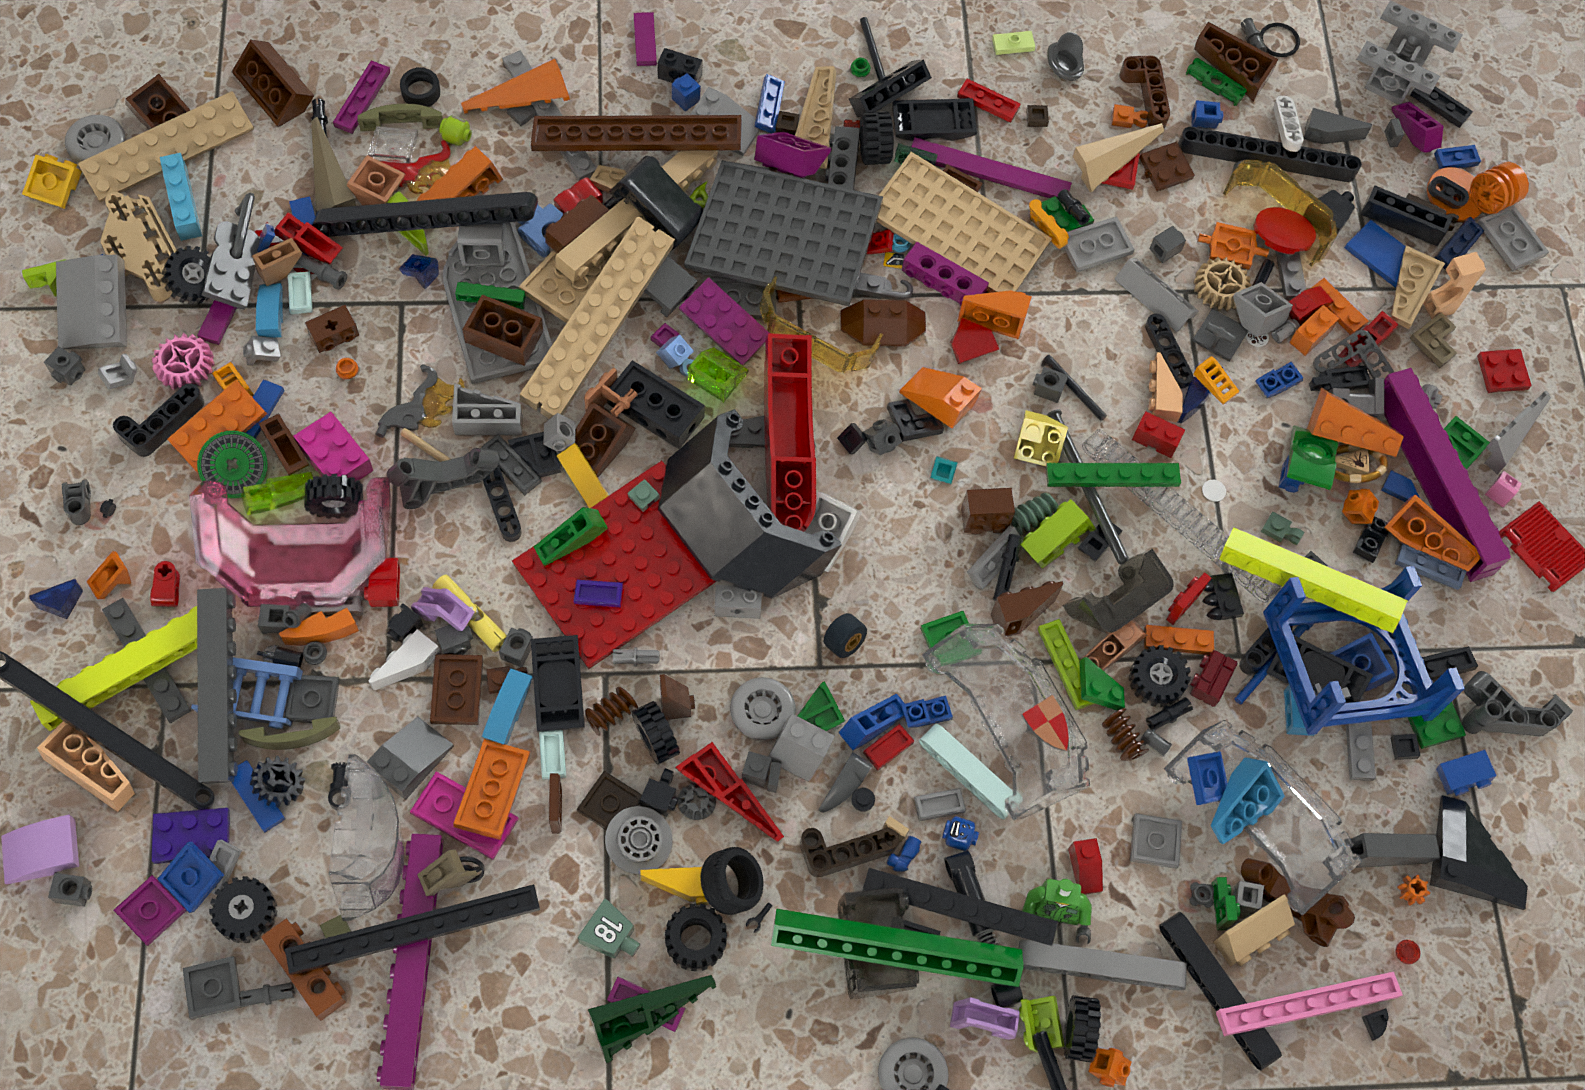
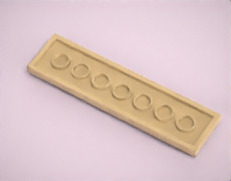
[78,91,254,202]

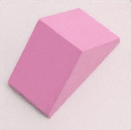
[1485,471,1522,508]

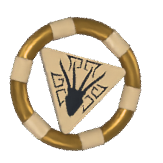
[1334,444,1388,483]

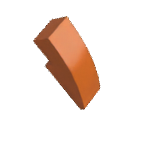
[279,608,359,646]

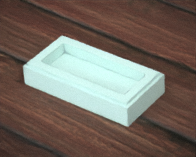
[288,271,313,314]
[539,730,566,780]

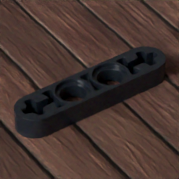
[1145,314,1193,389]
[482,465,522,542]

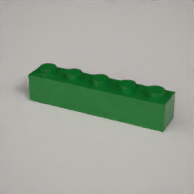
[455,282,526,309]

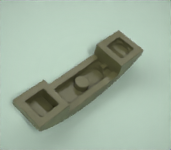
[358,104,443,131]
[239,717,340,750]

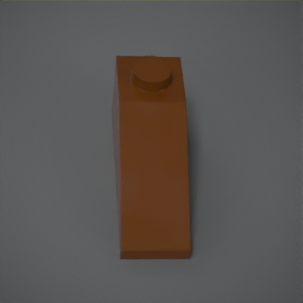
[660,674,695,720]

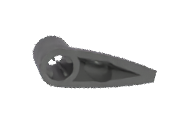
[818,752,873,813]

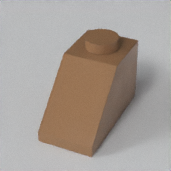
[252,238,302,286]

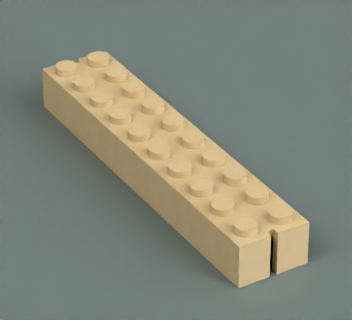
[520,217,675,419]

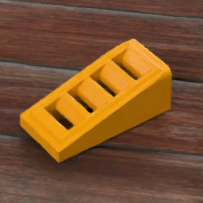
[1193,356,1239,405]
[212,362,254,397]

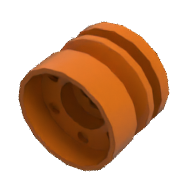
[1470,161,1529,214]

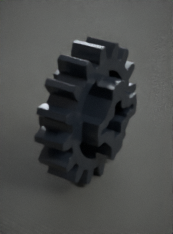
[250,756,305,807]

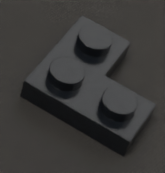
[887,399,944,442]

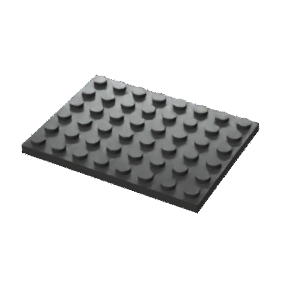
[684,160,883,307]

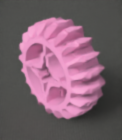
[152,333,214,390]

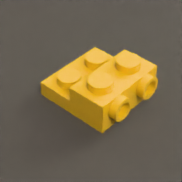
[22,154,82,209]

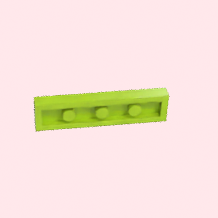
[1037,619,1095,710]

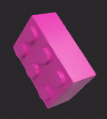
[293,412,373,481]

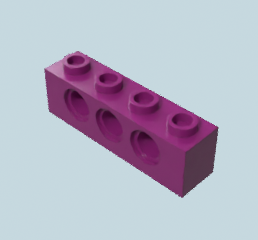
[902,242,989,306]

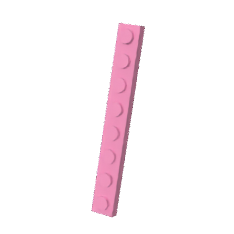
[1216,972,1403,1036]

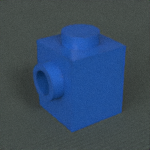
[672,73,701,111]

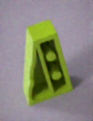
[1021,499,1096,569]

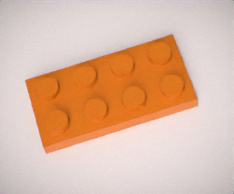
[167,380,267,473]
[453,739,530,840]

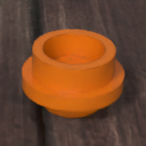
[336,358,358,379]

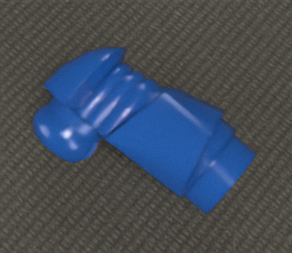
[887,836,921,872]

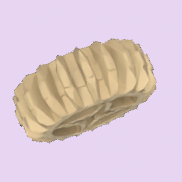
[1194,257,1252,312]

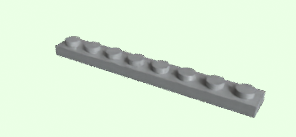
[502,50,597,181]

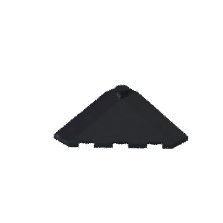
[1430,795,1528,910]

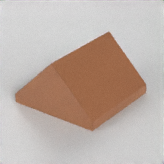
[347,155,405,205]

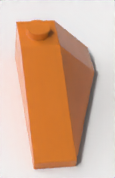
[1384,495,1481,571]

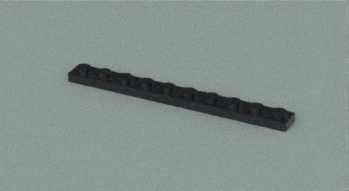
[285,884,540,975]

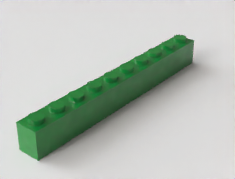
[771,908,1024,987]

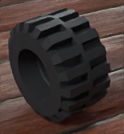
[860,111,894,165]
[665,903,727,971]

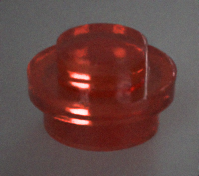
[1395,940,1421,965]

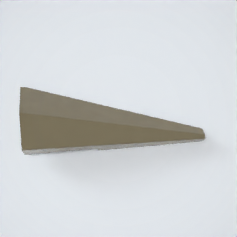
[311,117,356,214]

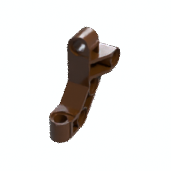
[1241,858,1355,947]

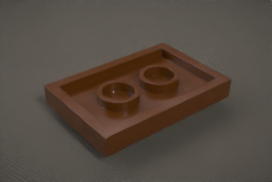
[430,654,483,725]

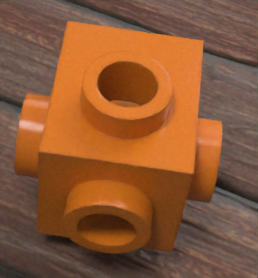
[1342,488,1379,524]
[1088,1048,1132,1087]

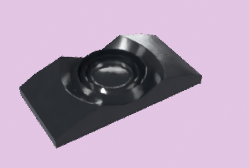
[892,98,977,141]
[531,635,585,732]
[1266,635,1373,703]

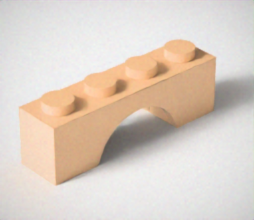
[1423,252,1486,319]

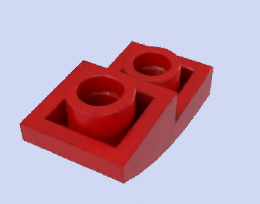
[866,230,894,254]

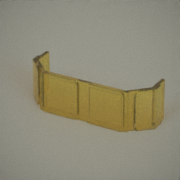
[1223,160,1337,267]
[759,276,883,373]

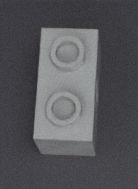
[714,585,762,619]

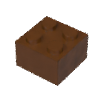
[961,488,1015,535]

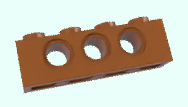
[261,918,346,1021]

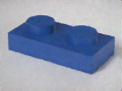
[1434,145,1481,169]

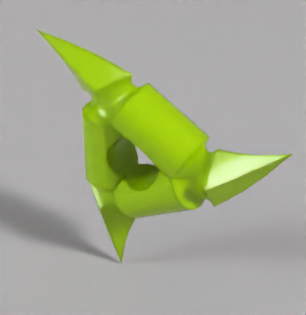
[689,181,708,209]

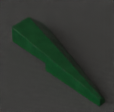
[588,975,716,1063]

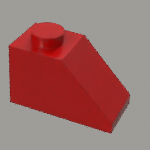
[1289,286,1334,326]
[1068,838,1103,895]

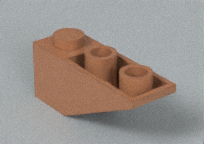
[1079,617,1147,671]

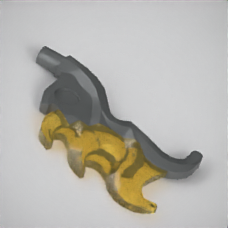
[376,364,464,438]

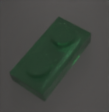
[894,143,938,166]

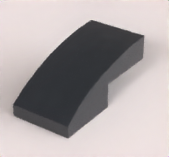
[1078,523,1123,562]

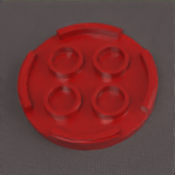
[1253,207,1316,254]

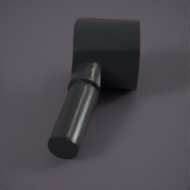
[746,902,773,933]

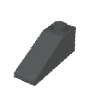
[1303,108,1372,144]

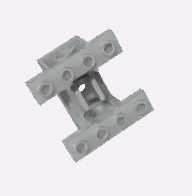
[1356,0,1463,105]

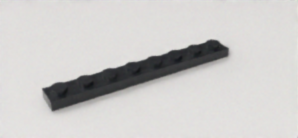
[862,868,1059,946]

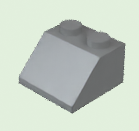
[1233,282,1293,337]

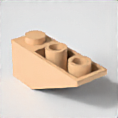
[1148,352,1183,422]

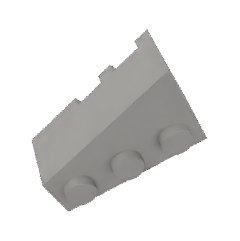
[452,383,523,435]

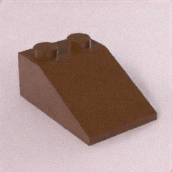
[125,74,190,130]
[575,402,636,477]

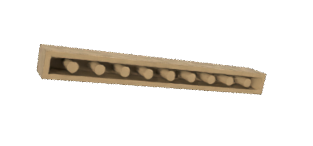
[555,150,718,283]

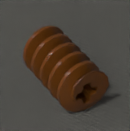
[585,687,638,736]
[1102,709,1149,761]

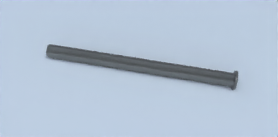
[1047,409,1129,565]

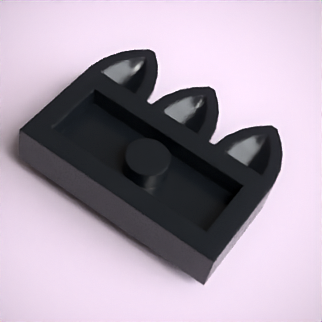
[1202,573,1244,620]

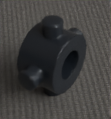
[100,499,116,518]

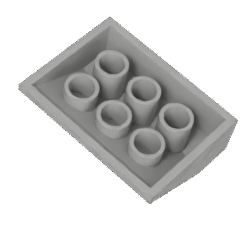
[56,255,127,349]

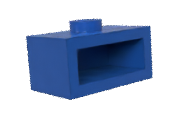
[1436,750,1497,796]

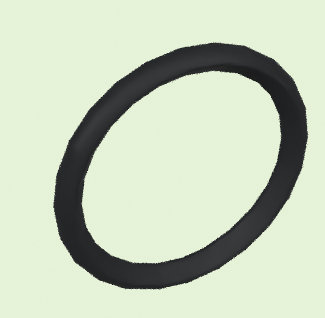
[1260,23,1300,57]

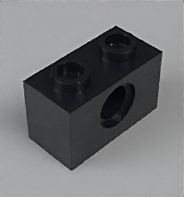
[657,48,703,84]

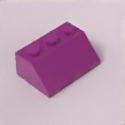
[754,132,831,178]

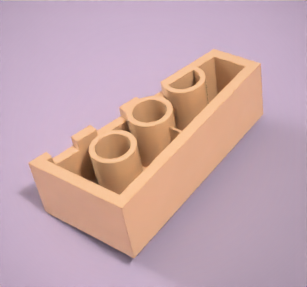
[37,721,135,812]

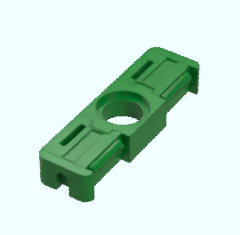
[1186,58,1247,106]

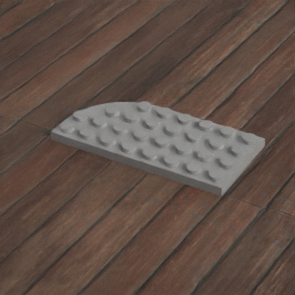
[443,222,552,384]

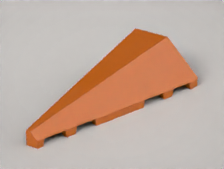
[461,59,570,114]

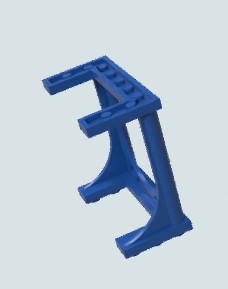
[1263,566,1465,735]

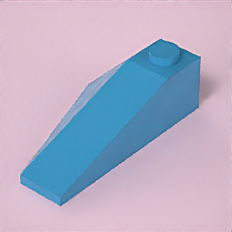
[1211,757,1285,844]

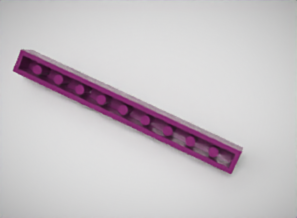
[377,833,444,1090]

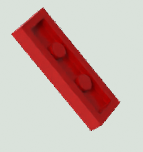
[957,78,1021,123]

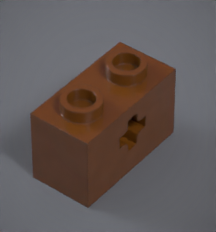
[305,305,360,353]

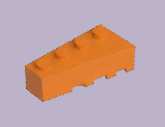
[1307,388,1404,457]

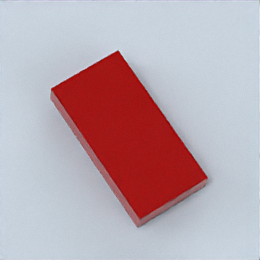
[863,723,914,771]

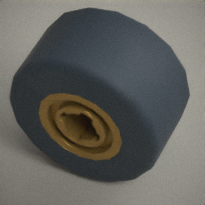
[823,613,867,658]

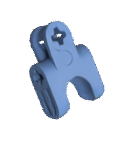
[517,204,563,257]

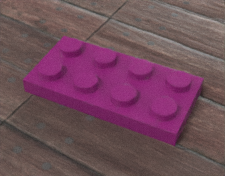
[679,277,769,367]

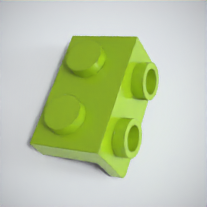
[1019,996,1065,1052]

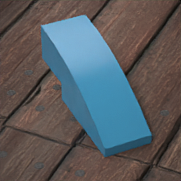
[256,283,283,338]
[482,668,533,744]

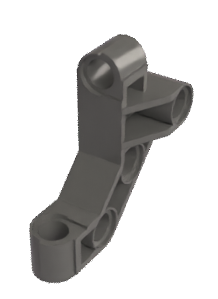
[387,448,499,509]
[1462,671,1573,736]

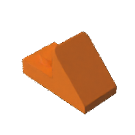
[86,551,131,599]

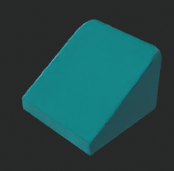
[930,456,958,484]

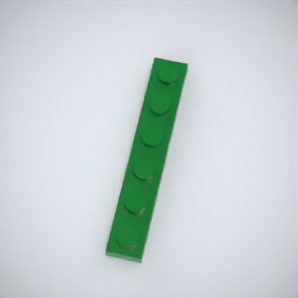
[1046,463,1181,487]

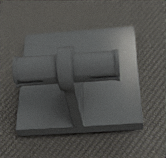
[1192,308,1248,362]

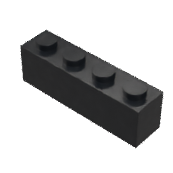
[1360,185,1453,247]

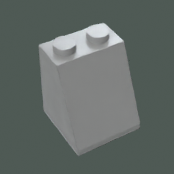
[457,223,506,266]
[768,714,835,782]

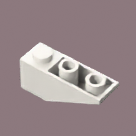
[369,629,441,691]

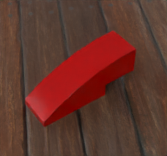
[274,212,343,264]
[1338,311,1399,367]

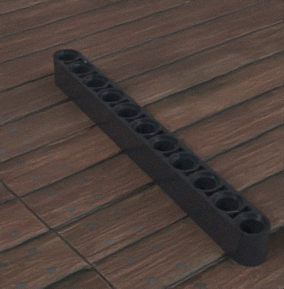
[312,192,538,237]

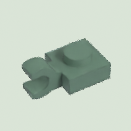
[1261,511,1305,545]

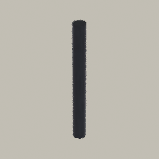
[860,17,886,81]
[1043,354,1107,421]

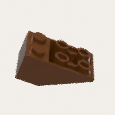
[991,581,1064,639]

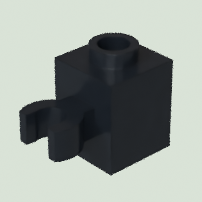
[640,768,679,817]

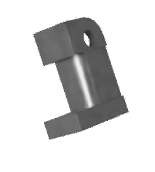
[1328,378,1384,417]

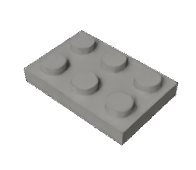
[1478,205,1549,271]
[1064,216,1134,272]

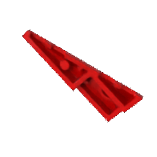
[675,742,784,842]

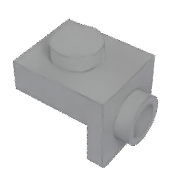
[243,336,281,366]
[98,354,137,390]

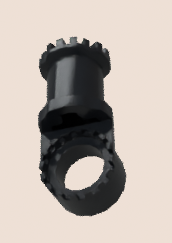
[328,762,353,811]

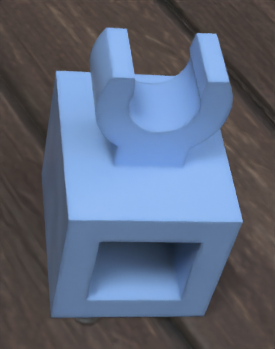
[656,335,698,376]

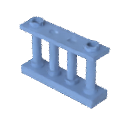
[191,657,303,729]

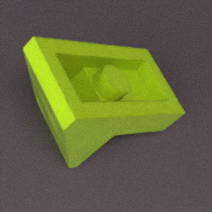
[22,259,66,297]

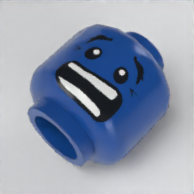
[942,816,979,851]

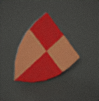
[1021,695,1069,752]

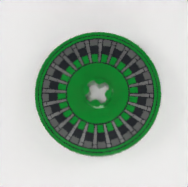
[197,431,268,499]

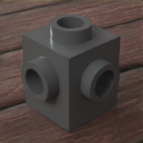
[44,346,85,386]
[863,419,902,455]

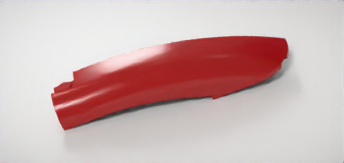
[764,333,816,532]

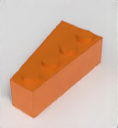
[417,146,503,201]

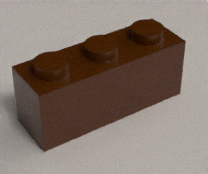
[545,195,609,253]

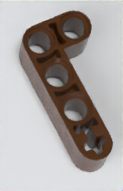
[1119,55,1170,129]

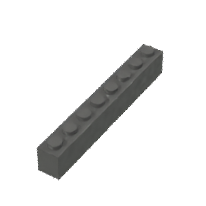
[197,588,238,784]

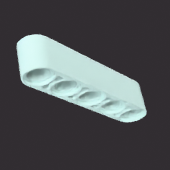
[919,723,1021,819]

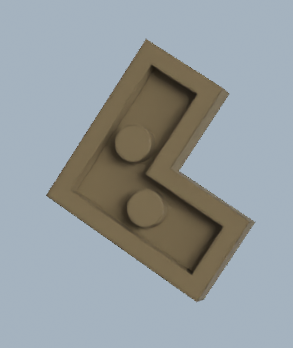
[1410,312,1457,368]

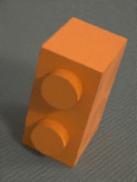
[1289,305,1340,356]

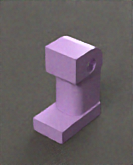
[411,587,475,631]
[950,997,1020,1040]

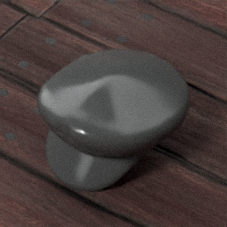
[1047,32,1084,81]

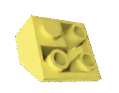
[1014,410,1068,466]

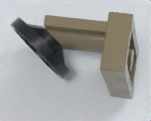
[417,849,485,896]

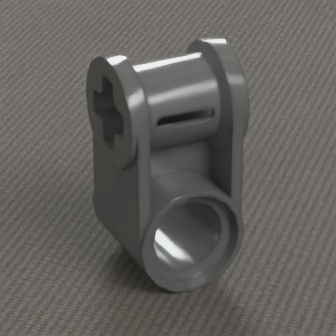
[62,479,91,525]

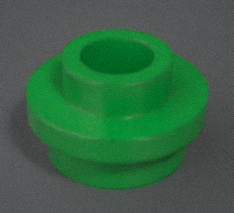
[850,57,871,77]

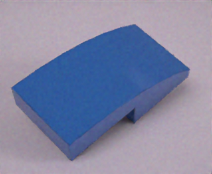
[1255,361,1303,398]
[901,695,953,728]

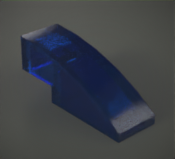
[1177,366,1223,424]

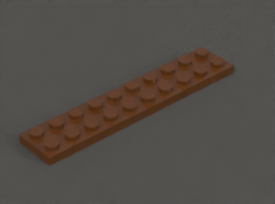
[531,115,742,151]

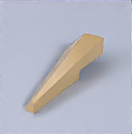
[1073,123,1164,192]

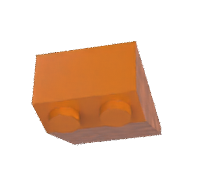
[957,290,1032,339]
[899,367,982,429]

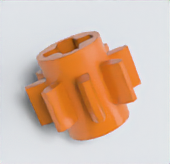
[1397,874,1431,906]

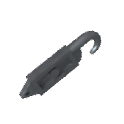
[854,272,913,300]

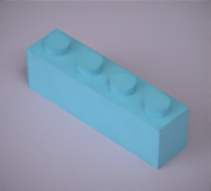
[160,153,202,241]

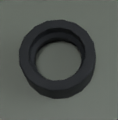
[400,67,441,107]

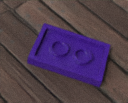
[152,808,230,864]

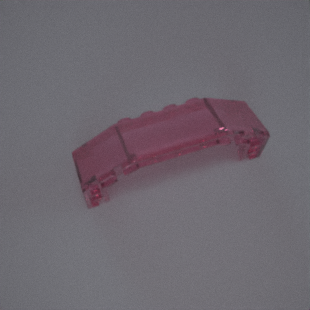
[189,477,391,607]

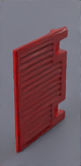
[1499,501,1585,592]

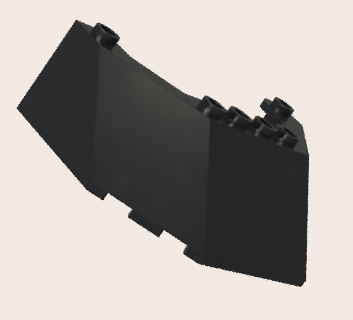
[658,409,842,599]

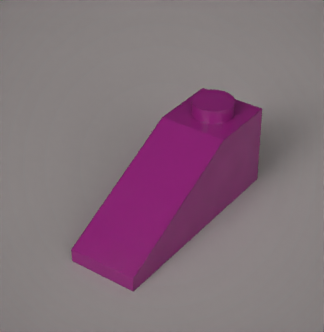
[1391,102,1444,153]

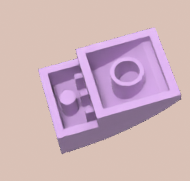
[1,814,79,885]

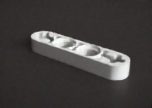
[1273,96,1304,152]

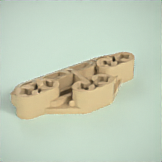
[100,192,176,302]

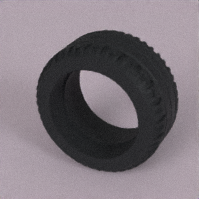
[700,847,764,915]

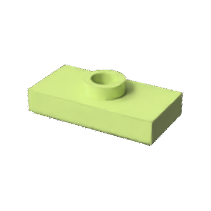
[992,31,1036,55]

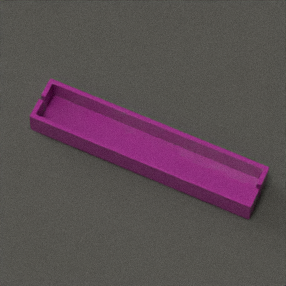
[1384,368,1511,583]

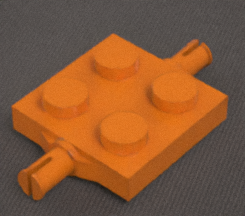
[1197,222,1269,270]

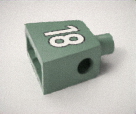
[577,899,641,959]

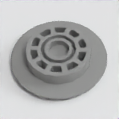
[65,115,125,162]
[730,677,796,740]
[605,806,672,874]
[878,1038,948,1090]

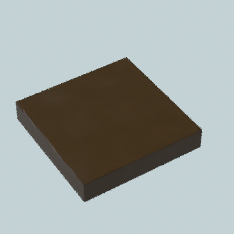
[577,771,642,830]

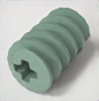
[1011,492,1058,535]

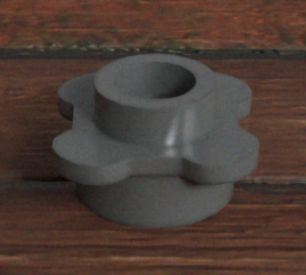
[1189,882,1214,908]

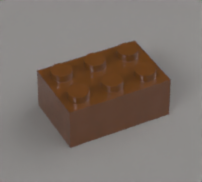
[462,295,544,366]

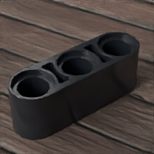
[1239,626,1293,675]

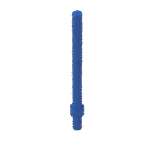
[1234,623,1315,705]

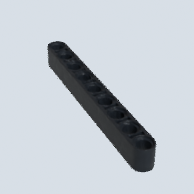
[1178,127,1362,182]

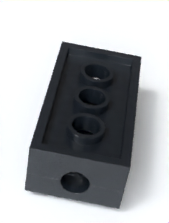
[607,360,705,449]

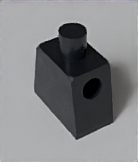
[1303,190,1355,240]

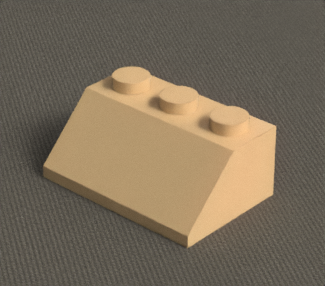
[1213,894,1295,967]

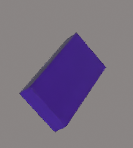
[574,580,623,607]

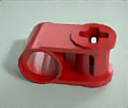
[150,561,180,607]

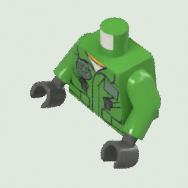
[1022,879,1092,944]

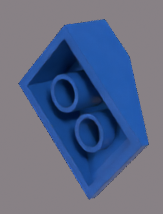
[1330,632,1397,692]

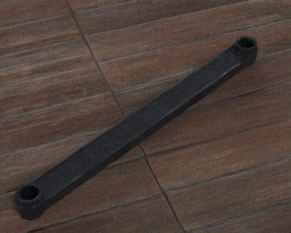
[0,651,214,810]

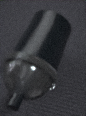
[257,644,303,668]

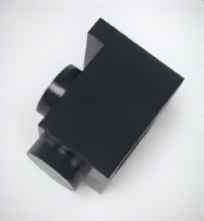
[386,603,423,643]

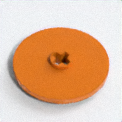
[1427,167,1482,222]

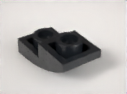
[1353,516,1388,563]

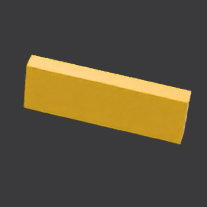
[557,443,609,508]

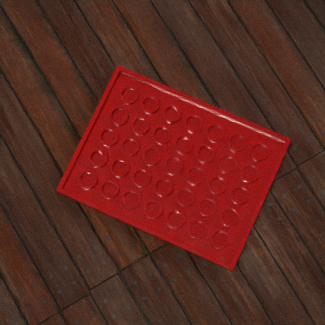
[512,460,717,669]

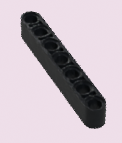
[1159,912,1282,1071]

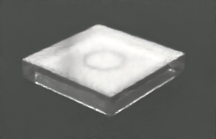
[367,126,418,163]

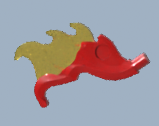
[381,140,451,194]

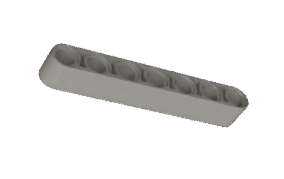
[1019,940,1187,990]

